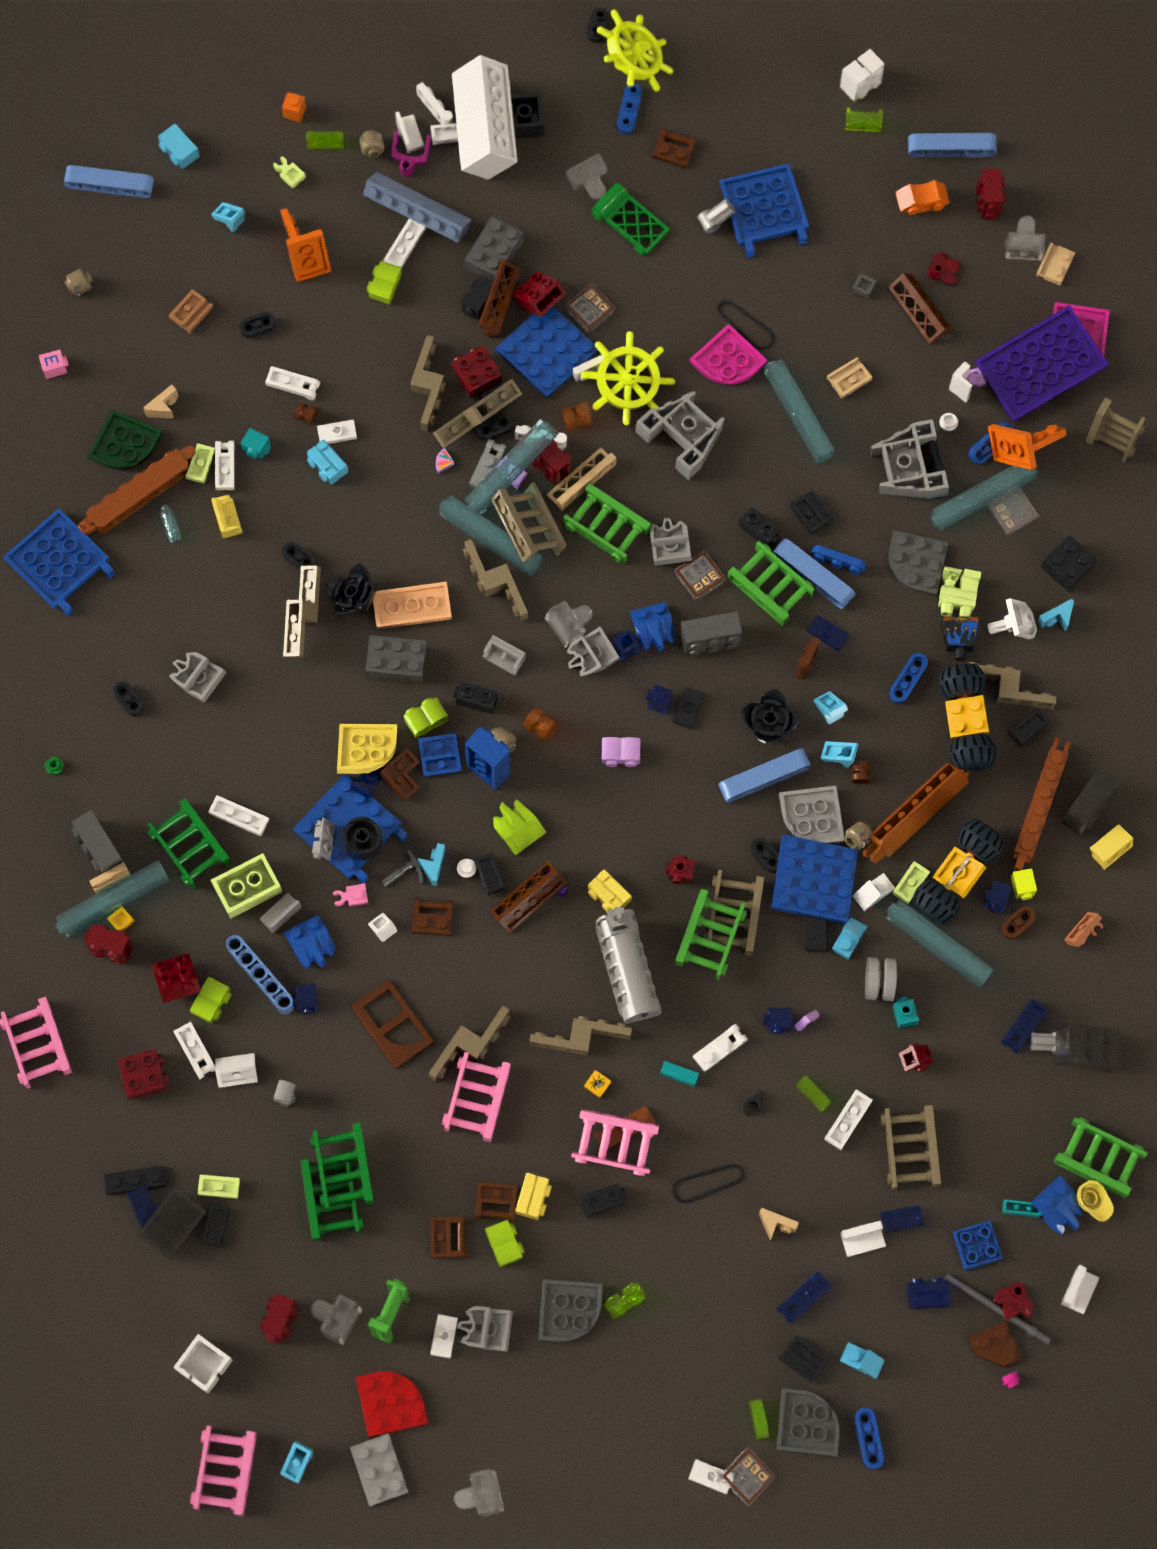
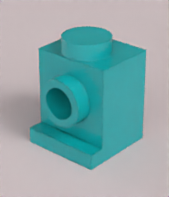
[892,997,919,1029]

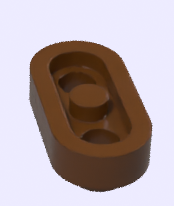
[1001,906,1036,940]

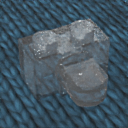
[566,153,608,200]
[1005,216,1045,261]
[545,600,592,648]
[311,1294,362,1345]
[454,1469,504,1517]

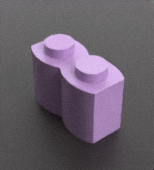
[602,737,641,767]

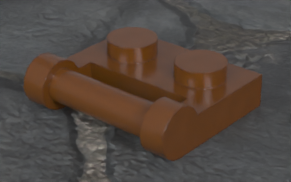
[652,127,697,169]
[795,637,821,679]
[411,898,453,936]
[475,1182,518,1222]
[430,1216,467,1258]

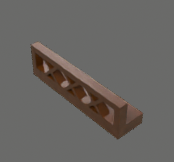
[478,259,521,337]
[888,273,953,344]
[491,860,568,933]

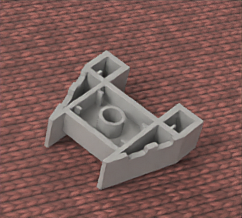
[635,391,724,480]
[871,419,949,499]

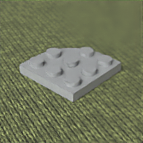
[779,785,845,844]

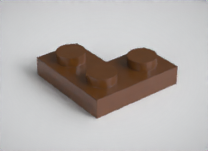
[379,748,420,801]

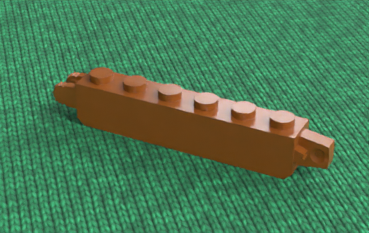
[77,445,196,535]
[1012,737,1071,871]
[862,762,971,863]

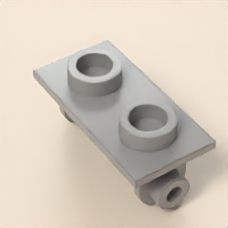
[312,818,335,860]

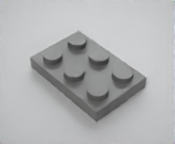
[350,1433,408,1507]

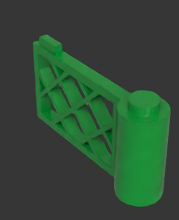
[591,183,670,256]

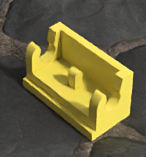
[211,495,243,539]
[1090,824,1133,870]

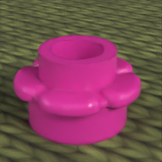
[1001,1371,1021,1388]

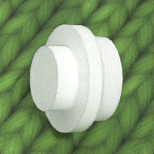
[939,413,958,431]
[457,859,476,878]

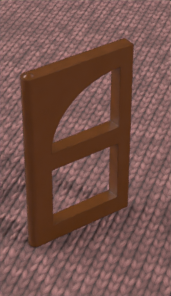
[351,980,434,1069]

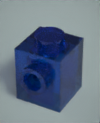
[613,629,639,660]
[646,684,673,714]
[983,880,1012,913]
[293,983,319,1015]
[764,1008,792,1034]

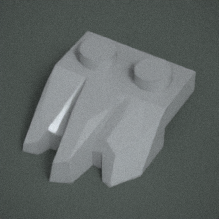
[650,518,692,566]
[567,626,621,677]
[169,652,226,703]
[457,1306,513,1352]

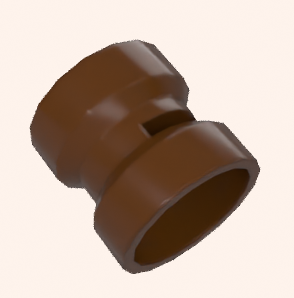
[294,401,318,424]
[851,760,870,784]

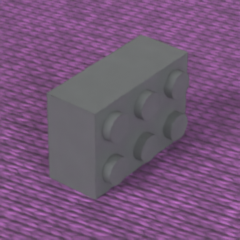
[465,216,524,281]
[680,611,742,656]
[365,635,427,684]
[71,810,123,875]

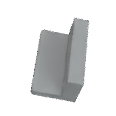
[259,893,302,934]

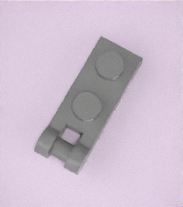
[469,439,507,492]

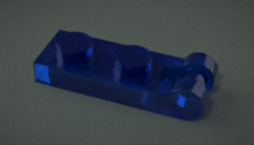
[1001,998,1048,1054]
[777,1271,832,1324]

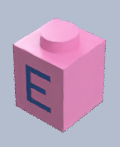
[39,350,69,379]

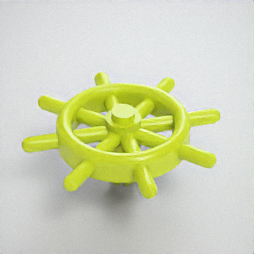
[597,10,673,91]
[581,331,675,425]

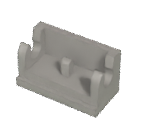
[482,635,526,676]

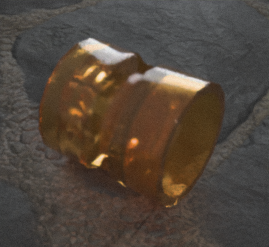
[561,402,593,431]
[522,707,558,742]

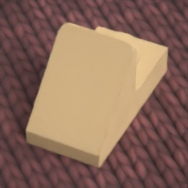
[143,385,178,419]
[759,1208,799,1240]

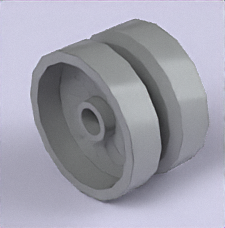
[865,957,897,1002]

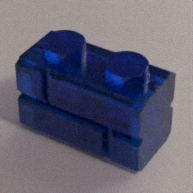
[907,1278,951,1309]

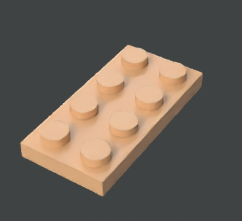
[373,582,452,630]

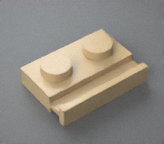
[1036,243,1075,286]
[826,357,873,399]
[89,862,133,899]

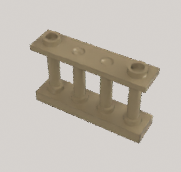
[1085,397,1146,463]
[491,482,567,563]
[704,870,764,956]
[881,1105,941,1191]

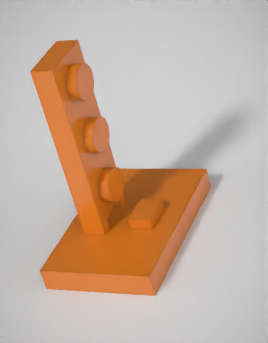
[280,208,332,282]
[988,424,1067,470]

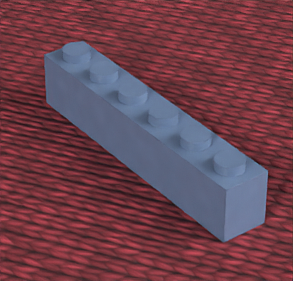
[363,172,472,243]

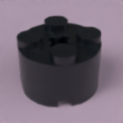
[343,817,383,860]

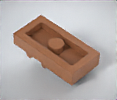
[1064,912,1103,947]

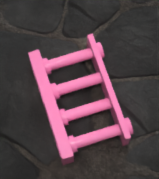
[0,996,72,1089]
[442,1052,511,1143]
[571,1109,659,1176]
[191,1425,257,1516]

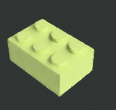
[211,853,282,919]

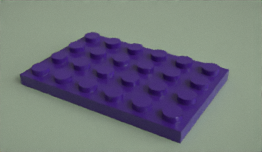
[974,305,1109,423]

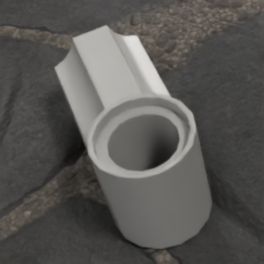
[698,199,735,234]
[1030,1032,1070,1055]
[273,1080,296,1107]

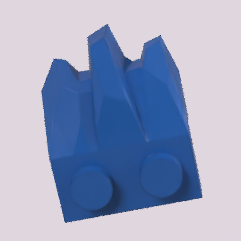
[630,602,676,652]
[284,914,335,970]
[1030,1176,1082,1235]

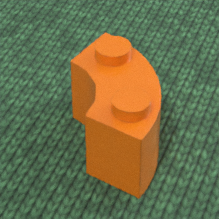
[896,180,950,215]

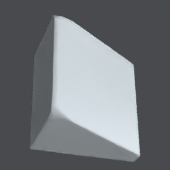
[368,913,397,942]

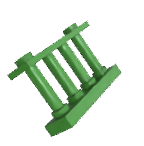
[563,483,651,564]
[727,541,814,626]
[675,889,747,980]
[1053,1117,1148,1198]
[368,1279,410,1344]

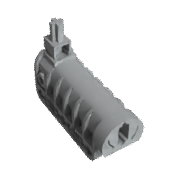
[596,907,662,1024]

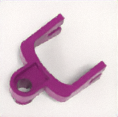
[391,129,432,177]

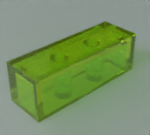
[796,1075,831,1112]
[748,1399,769,1440]

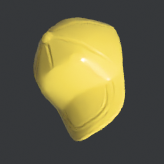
[1076,1180,1114,1222]

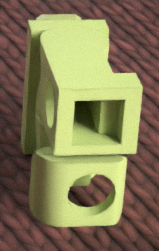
[938,566,981,617]

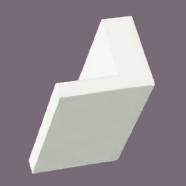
[395,112,424,154]
[949,362,972,402]
[215,1053,258,1088]
[841,1221,886,1257]
[1061,1265,1099,1314]

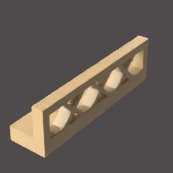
[546,448,616,512]

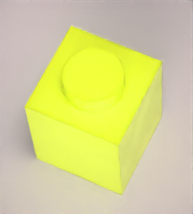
[1011,868,1037,900]

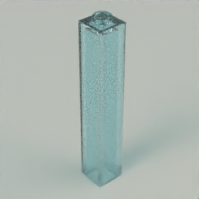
[764,359,835,465]
[464,419,559,514]
[931,466,1038,531]
[439,495,542,577]
[55,860,170,938]
[886,899,994,989]

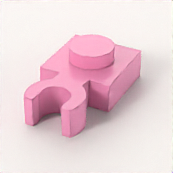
[333,883,368,907]

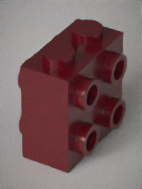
[976,169,1006,220]
[512,271,566,318]
[452,345,503,399]
[531,435,571,486]
[84,924,133,964]
[152,953,201,1003]
[117,1049,169,1100]
[259,1293,299,1345]

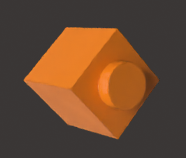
[282,92,306,123]

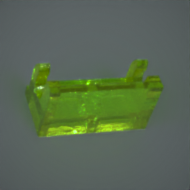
[845,107,883,132]

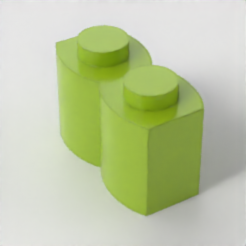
[367,261,402,305]
[404,697,448,739]
[190,977,231,1024]
[485,1220,525,1267]

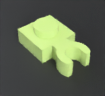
[273,156,306,188]

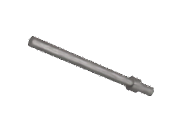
[944,1273,1051,1345]

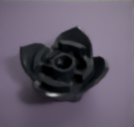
[325,563,376,615]
[741,689,800,744]

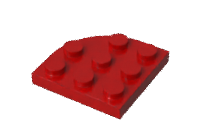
[356,1371,428,1438]

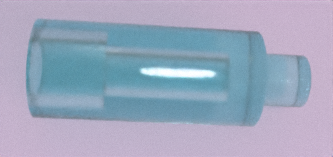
[160,505,181,542]

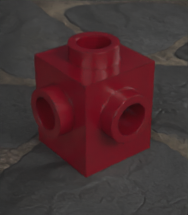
[666,855,695,885]
[899,1043,934,1073]

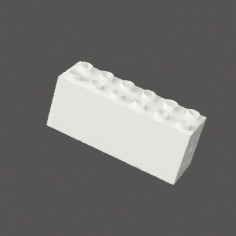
[452,55,517,180]

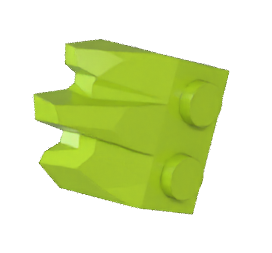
[493,799,547,855]

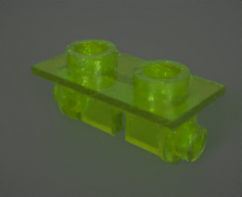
[306,131,343,149]
[603,1282,646,1319]

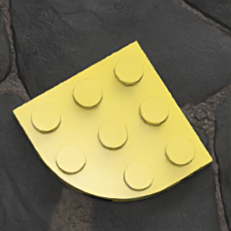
[337,724,397,774]

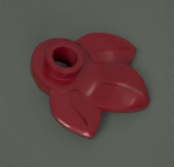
[928,252,961,284]
[993,1282,1033,1320]

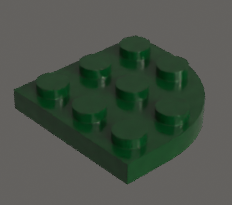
[87,410,163,469]

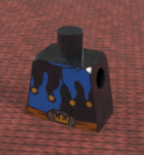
[941,616,979,661]

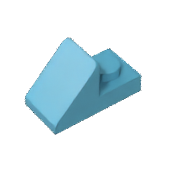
[211,202,245,233]
[1037,599,1074,632]
[814,691,848,724]
[820,741,859,768]
[418,843,446,886]
[831,917,867,959]
[840,1342,885,1379]
[280,1440,313,1483]

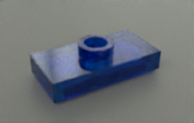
[807,615,849,652]
[351,766,384,799]
[126,1185,161,1230]
[880,1205,924,1233]

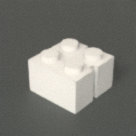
[840,49,884,102]
[174,1334,233,1394]

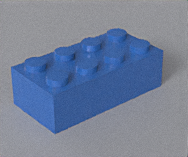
[465,726,511,790]

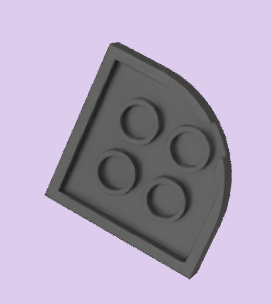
[888,530,948,596]
[538,1279,603,1342]
[776,1388,839,1457]

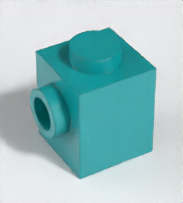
[241,428,271,460]

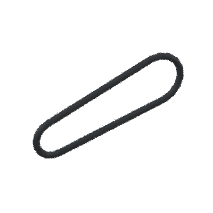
[717,300,774,350]
[672,1164,743,1203]

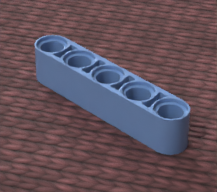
[908,133,997,157]
[63,165,154,198]
[772,538,855,609]
[718,749,811,803]
[226,935,294,1014]

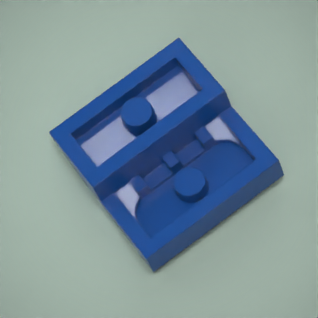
[418,733,462,776]

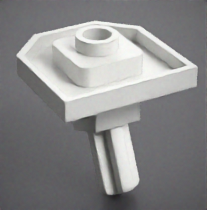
[988,598,1037,639]

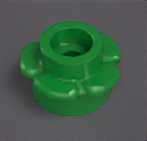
[45,756,64,775]

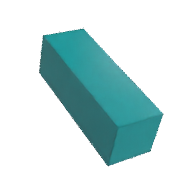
[660,1061,699,1087]
[1002,1199,1041,1218]

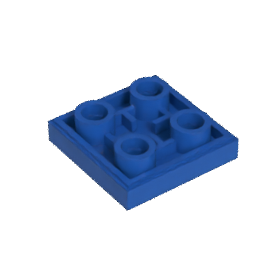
[952,1220,1003,1271]

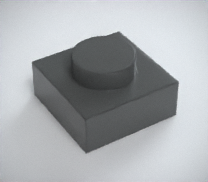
[852,273,877,298]

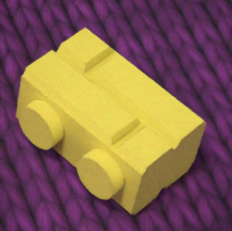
[588,869,632,912]
[515,1173,552,1220]

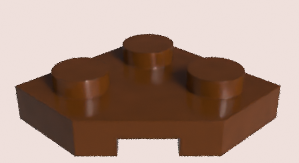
[968,1321,1022,1367]

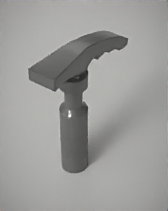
[381,849,423,887]

